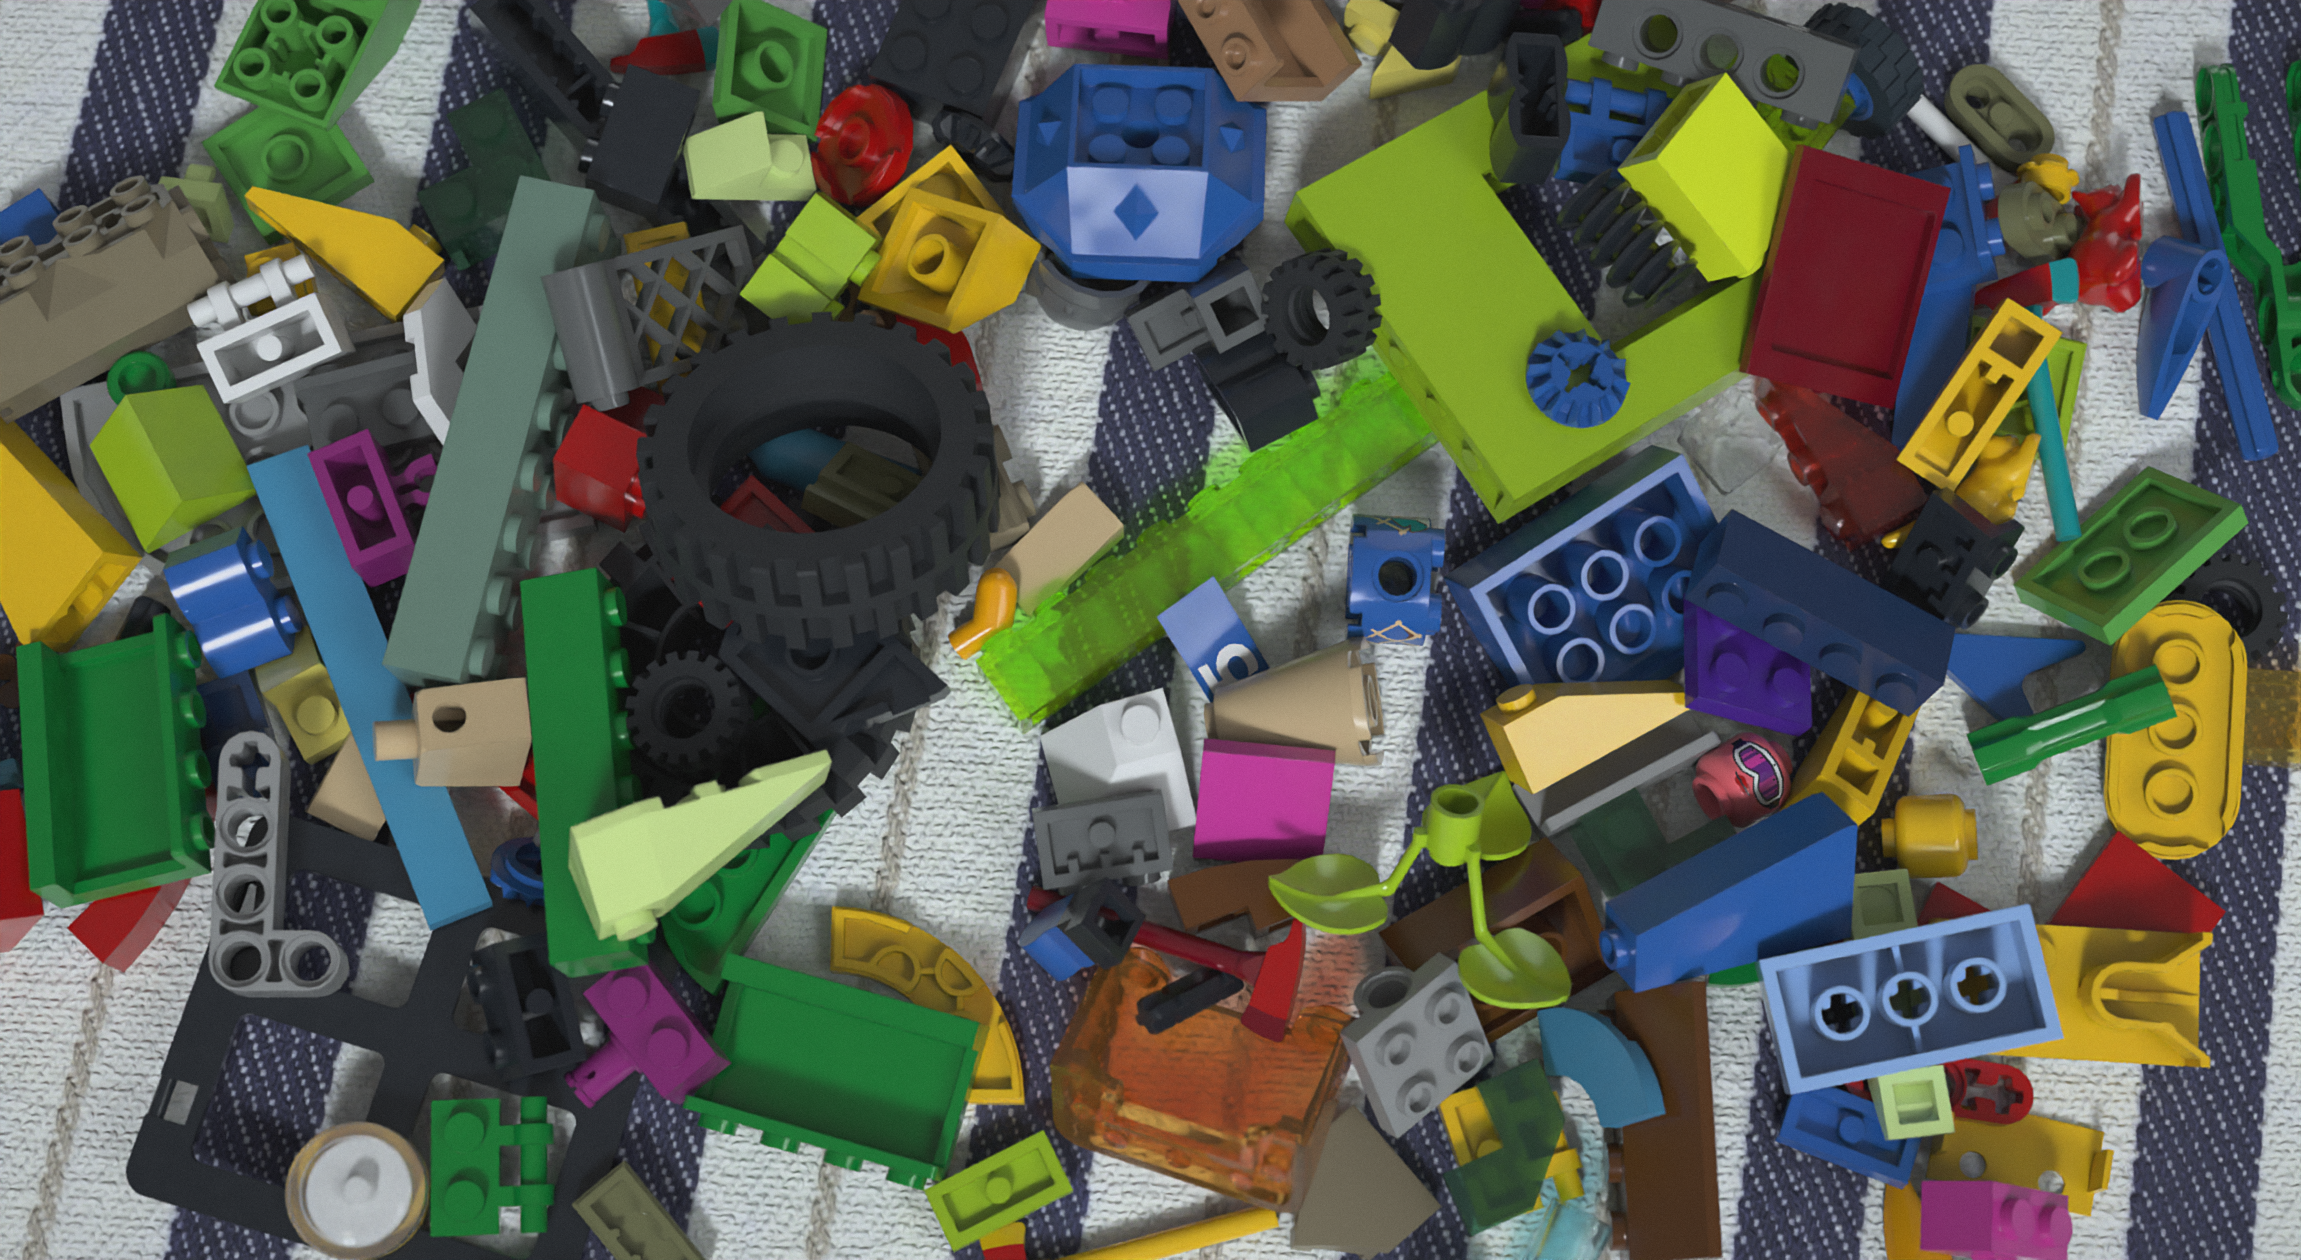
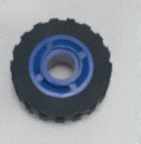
[1783,2,1925,139]

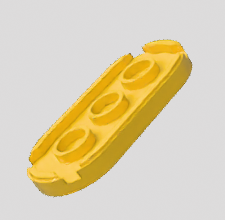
[2103,600,2247,860]

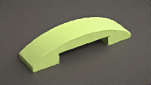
[1843,868,1955,1141]

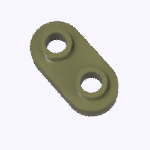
[1944,64,2055,173]
[1998,181,2080,266]

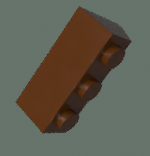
[1378,837,1616,1044]

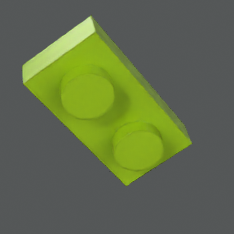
[924,1130,1073,1252]

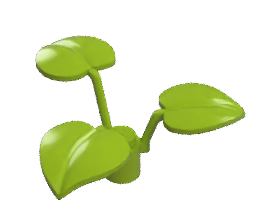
[1268,771,1571,1009]

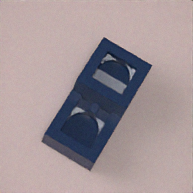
[197,668,277,799]

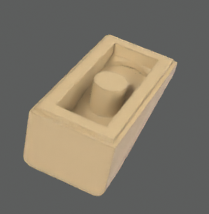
[993,481,1124,619]

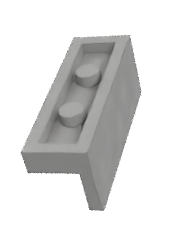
[1512,710,1721,841]

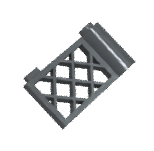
[541,225,769,412]

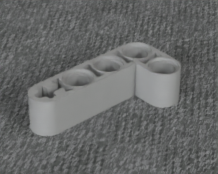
[209,731,349,997]

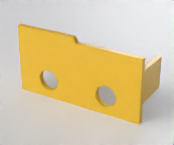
[1925,1105,2114,1217]

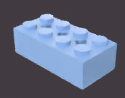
[1754,903,2064,1095]

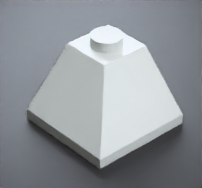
[1040,688,1196,834]

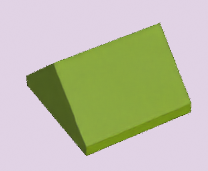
[89,384,257,554]

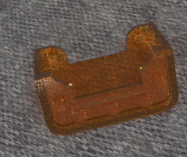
[1050,947,1357,1213]

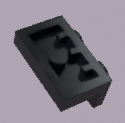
[1879,487,2025,629]

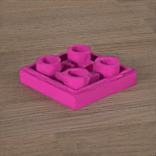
[1193,738,1335,862]

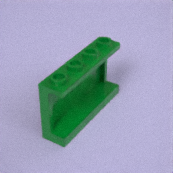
[16,613,216,909]
[682,952,990,1191]

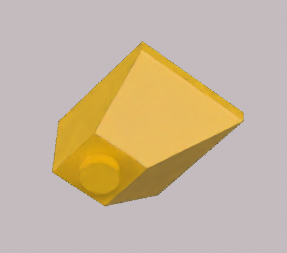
[857,187,1042,334]

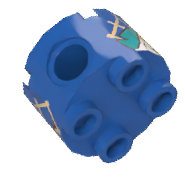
[1345,514,1445,646]

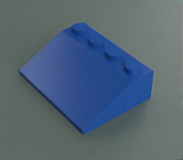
[1443,445,1718,688]

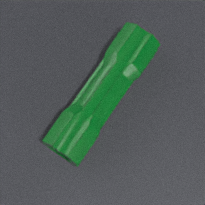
[1966,663,2177,786]

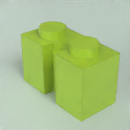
[740,192,883,325]

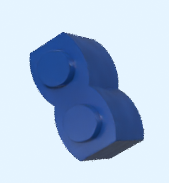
[163,526,302,679]

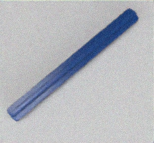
[2152,110,2279,461]

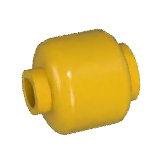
[1882,794,1978,879]

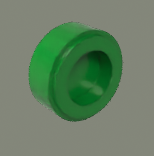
[107,351,177,405]

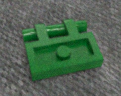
[430,1097,554,1237]

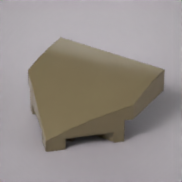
[1290,1104,1442,1260]

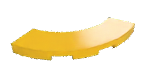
[830,906,1025,1105]

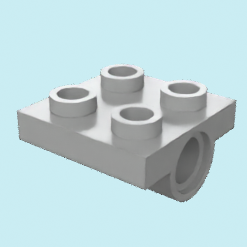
[1340,952,1494,1139]

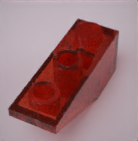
[1754,378,1928,553]

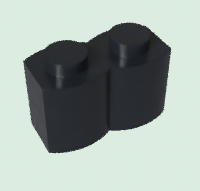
[1388,0,1521,70]
[1487,32,1571,185]
[1192,330,1321,453]

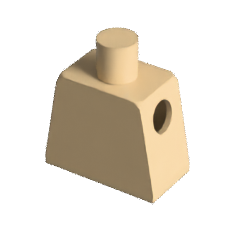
[373,678,532,787]

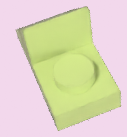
[683,112,816,201]

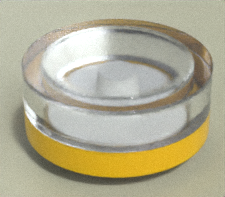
[285,1122,431,1260]

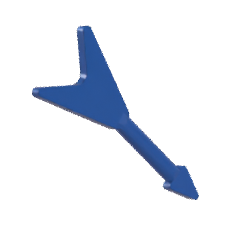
[1946,633,2086,721]

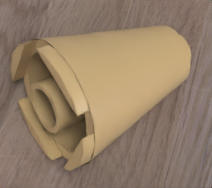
[1204,636,1384,767]

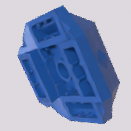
[1011,63,1267,282]

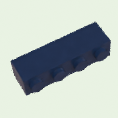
[1684,509,1956,717]

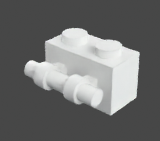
[187,253,356,404]

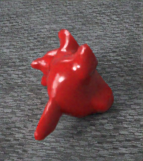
[2042,173,2144,317]

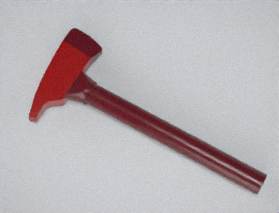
[1027,885,1306,1043]

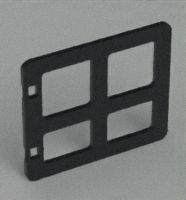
[126,816,679,1260]

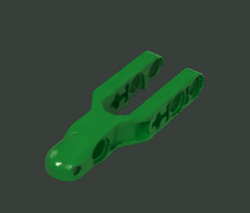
[2195,60,2301,411]

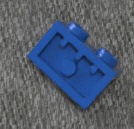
[1905,144,2006,296]

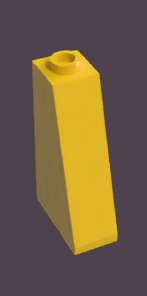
[0,414,143,653]

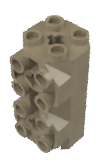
[0,175,237,424]

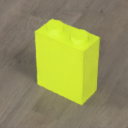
[1617,73,1793,282]

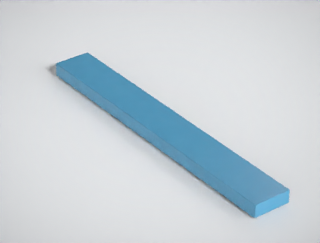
[246,445,493,931]

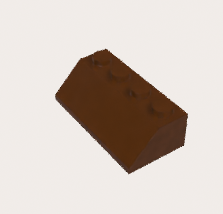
[1597,981,1723,1260]

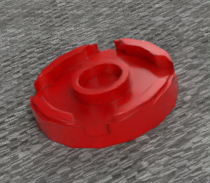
[811,84,914,208]

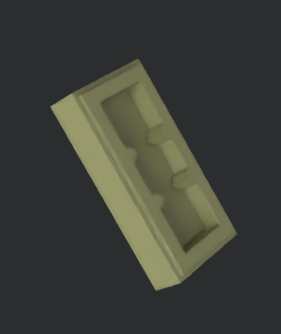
[571,1160,707,1260]

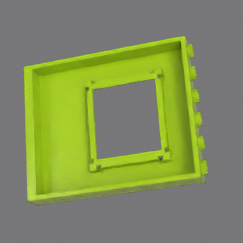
[1284,14,1771,524]

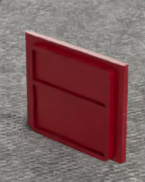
[1738,144,1951,409]

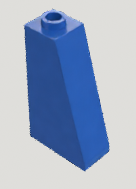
[1599,792,1858,993]

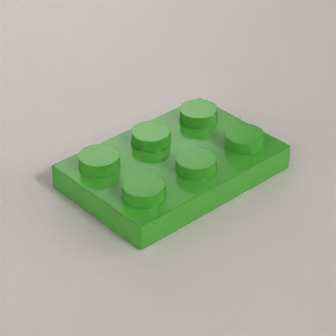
[2013,466,2248,646]

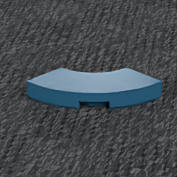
[1537,1008,1666,1128]

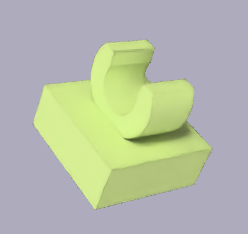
[158,164,234,243]

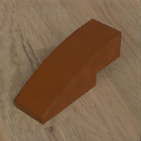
[1167,859,1302,940]

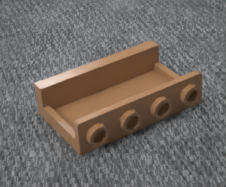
[1178,0,1362,102]

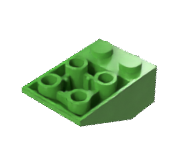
[214,0,422,132]

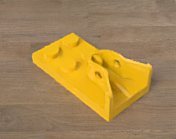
[1929,918,2213,1068]

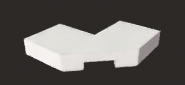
[403,278,477,446]

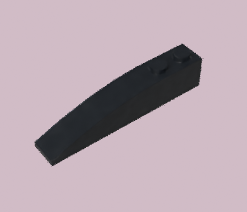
[469,0,766,280]

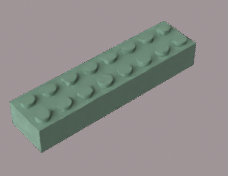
[382,175,621,694]

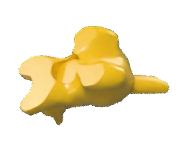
[1881,433,2041,548]

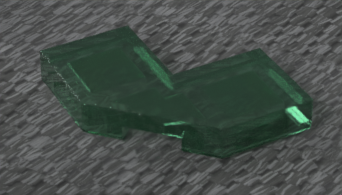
[1442,1058,1566,1238]

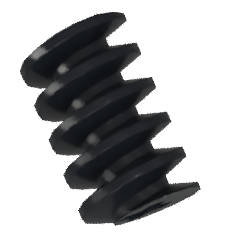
[1556,168,1698,309]

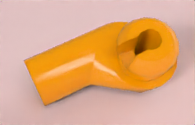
[948,567,1017,660]

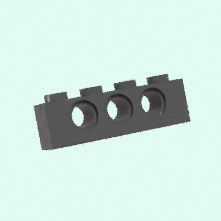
[1588,0,1862,130]

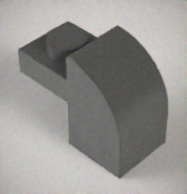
[1123,259,1270,372]

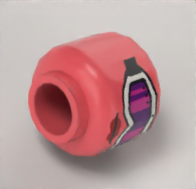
[1692,732,1793,828]

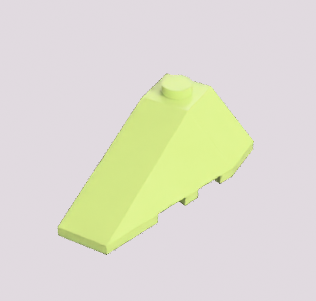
[568,750,832,941]

